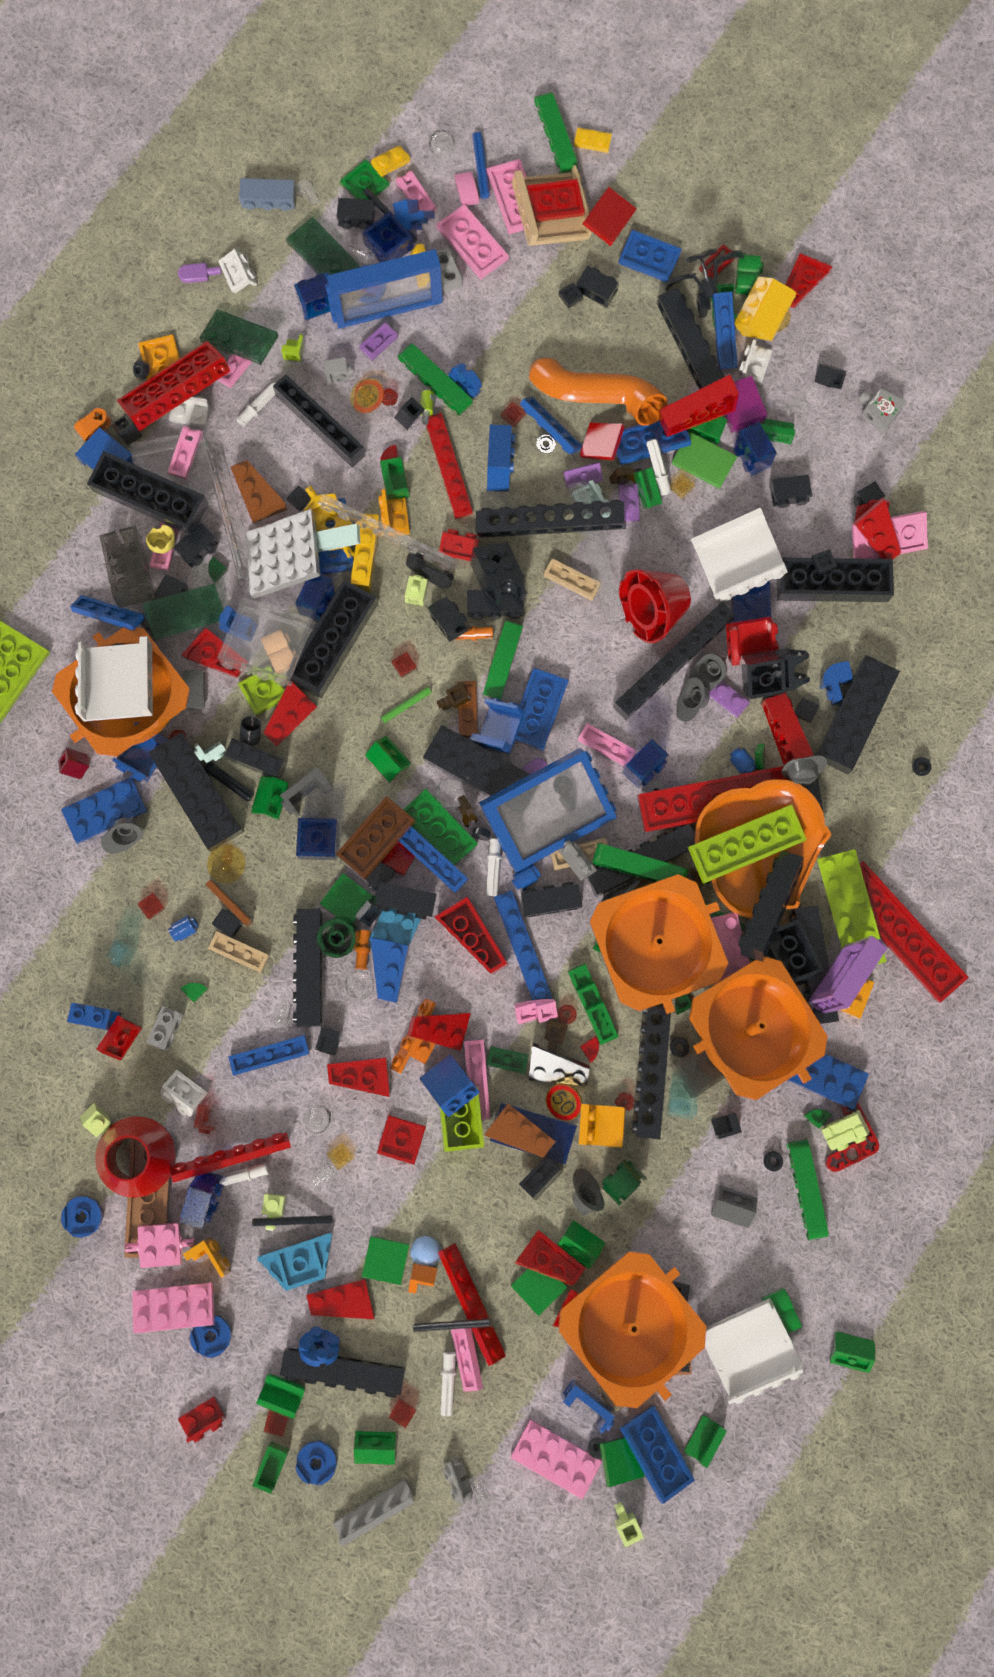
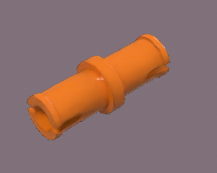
[456,626,494,641]
[355,930,370,970]

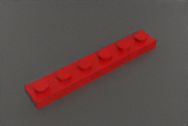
[426,413,473,519]
[170,1132,291,1183]
[438,1243,506,1366]

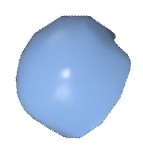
[410,1236,442,1267]

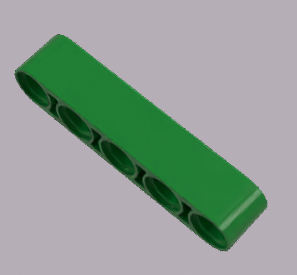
[534,92,578,174]
[397,343,473,416]
[592,843,689,882]
[787,1139,829,1241]

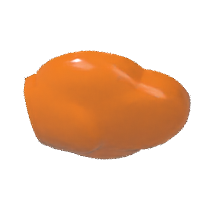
[695,780,831,918]

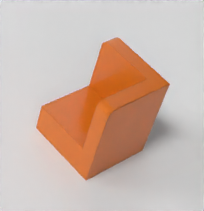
[408,1263,437,1294]

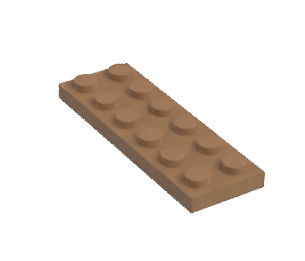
[124,1135,172,1258]

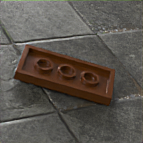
[336,796,416,879]

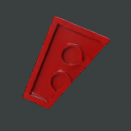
[785,253,833,308]
[263,680,317,747]
[407,1013,471,1051]
[327,1058,390,1097]

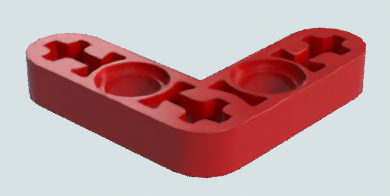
[825,1102,879,1172]

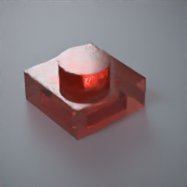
[500,401,526,427]
[391,652,417,679]
[137,893,165,920]
[388,1398,417,1429]
[263,1410,289,1437]

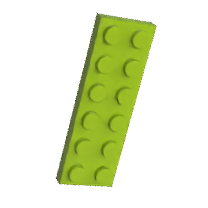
[688,805,807,883]
[817,849,887,964]

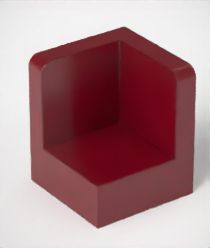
[58,747,89,779]

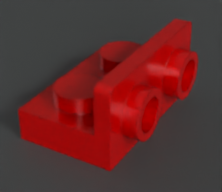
[438,528,480,561]
[178,1396,226,1443]

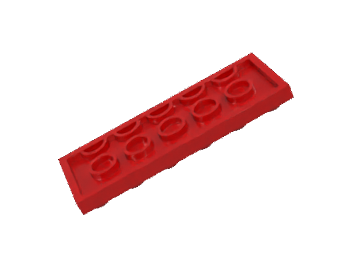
[116,341,231,431]

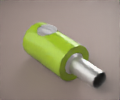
[420,390,435,425]

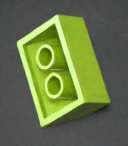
[439,1087,484,1152]

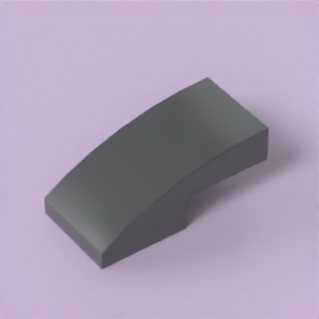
[184,670,205,710]

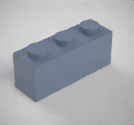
[239,178,296,211]

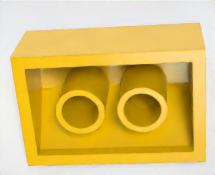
[734,276,797,341]

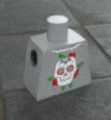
[859,389,907,434]

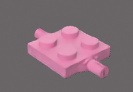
[125,1222,195,1268]

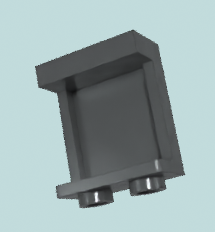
[280,767,333,817]

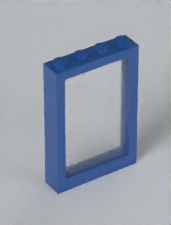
[325,249,443,329]
[479,748,617,873]

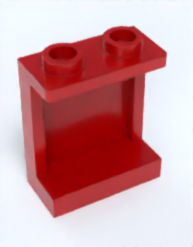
[726,617,779,666]

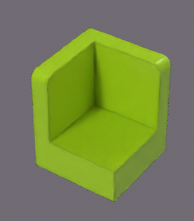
[281,334,305,362]

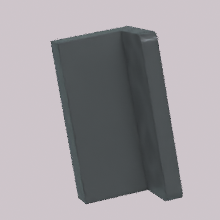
[711,1186,758,1228]

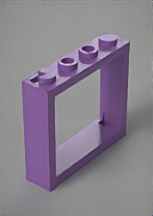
[807,936,888,1014]

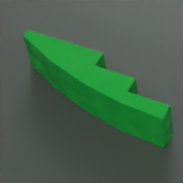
[483,621,523,700]
[567,963,618,1045]

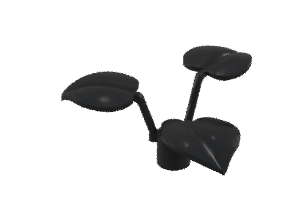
[665,248,744,299]

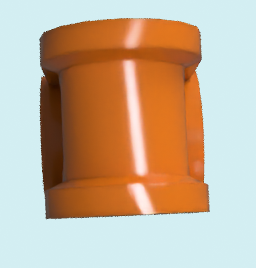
[74,408,111,442]

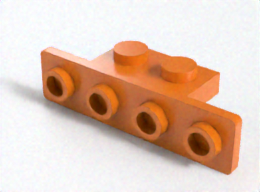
[390,999,436,1074]

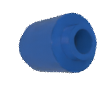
[729,748,757,774]
[511,864,541,891]
[168,915,199,942]

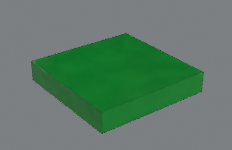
[340,159,390,200]
[319,873,374,922]
[362,1236,410,1285]
[511,1269,567,1316]
[600,1437,645,1487]

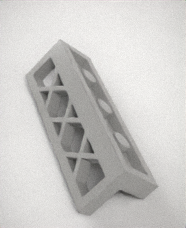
[333,1479,415,1547]

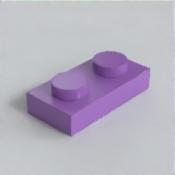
[359,323,398,361]
[563,462,603,490]
[619,484,640,522]
[710,681,750,718]

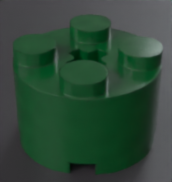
[317,916,360,958]
[602,1159,647,1206]

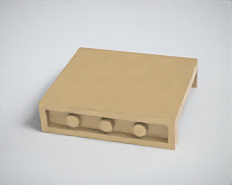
[511,165,592,246]

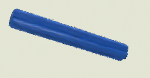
[472,131,490,199]

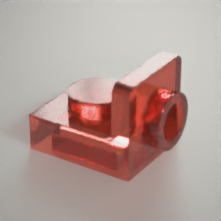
[194,1104,216,1134]

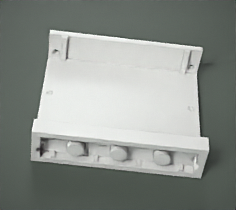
[691,508,787,603]
[75,636,153,721]
[705,1298,804,1404]

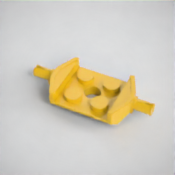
[303,486,355,558]

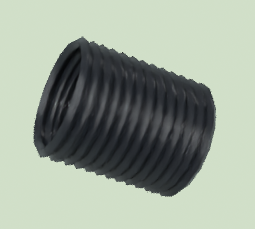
[239,716,262,746]

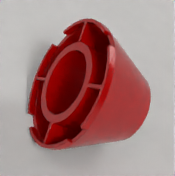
[619,569,691,643]
[95,1116,176,1198]

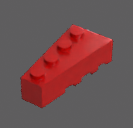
[659,375,739,437]
[761,693,814,765]
[434,897,510,974]

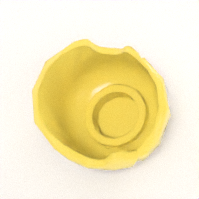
[146,524,175,554]

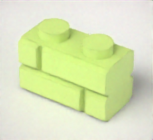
[821,1110,870,1151]

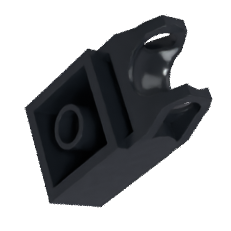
[470,542,526,605]
[741,648,810,700]

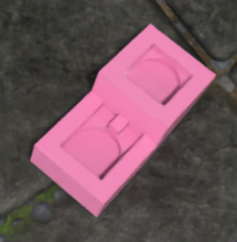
[454,172,479,206]
[514,999,558,1024]

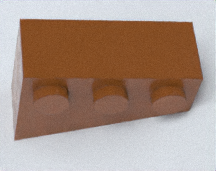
[230,460,287,523]
[484,1104,556,1157]

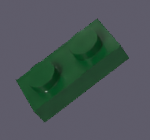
[486,1046,529,1074]

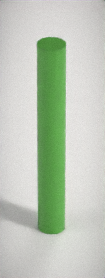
[381,687,432,723]

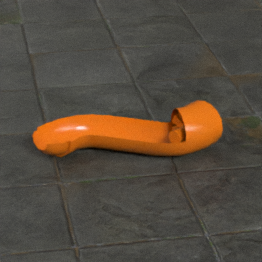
[529,358,668,426]

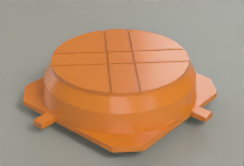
[52,627,190,756]
[590,874,728,1014]
[689,957,828,1100]
[559,1252,706,1408]

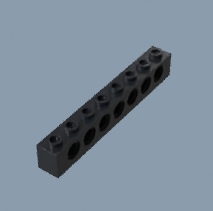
[476,499,626,538]
[613,602,735,721]
[632,1000,672,1139]

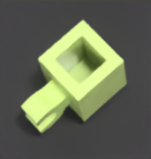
[405,575,428,606]
[80,1103,111,1137]
[261,1193,287,1231]
[614,1502,644,1547]

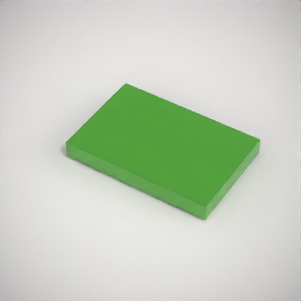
[671,432,738,489]

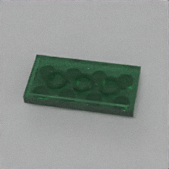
[286,217,360,284]
[199,309,279,365]
[142,583,224,640]

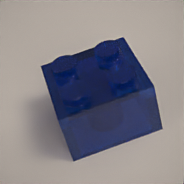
[362,211,414,263]
[294,272,331,321]
[733,422,777,477]
[295,574,336,622]
[622,739,669,789]
[296,818,339,861]
[179,1172,224,1229]

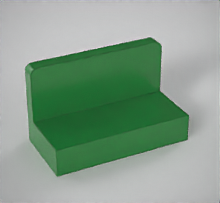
[755,419,795,445]
[634,467,662,509]
[365,736,411,782]
[251,777,289,819]
[557,1220,606,1269]
[830,1331,876,1373]
[256,1373,306,1419]
[684,1415,727,1468]
[353,1431,396,1465]

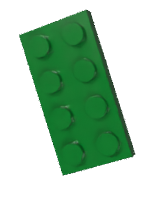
[403,789,478,866]

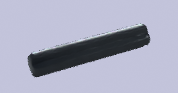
[205,762,254,801]

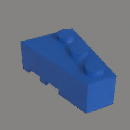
[487,425,515,492]

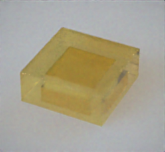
[670,473,695,499]
[326,1142,354,1170]

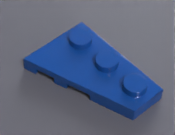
[371,937,409,1003]

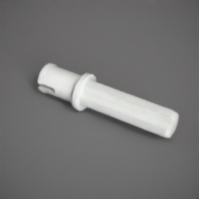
[236,382,275,427]
[647,439,672,496]
[486,839,502,897]
[209,1162,269,1189]
[441,1352,457,1416]

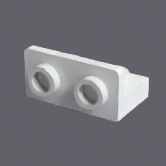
[219,249,257,294]
[739,339,772,385]
[169,396,210,427]
[160,1070,208,1117]

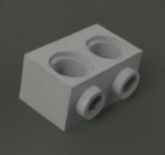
[437,248,464,294]
[146,1006,184,1051]

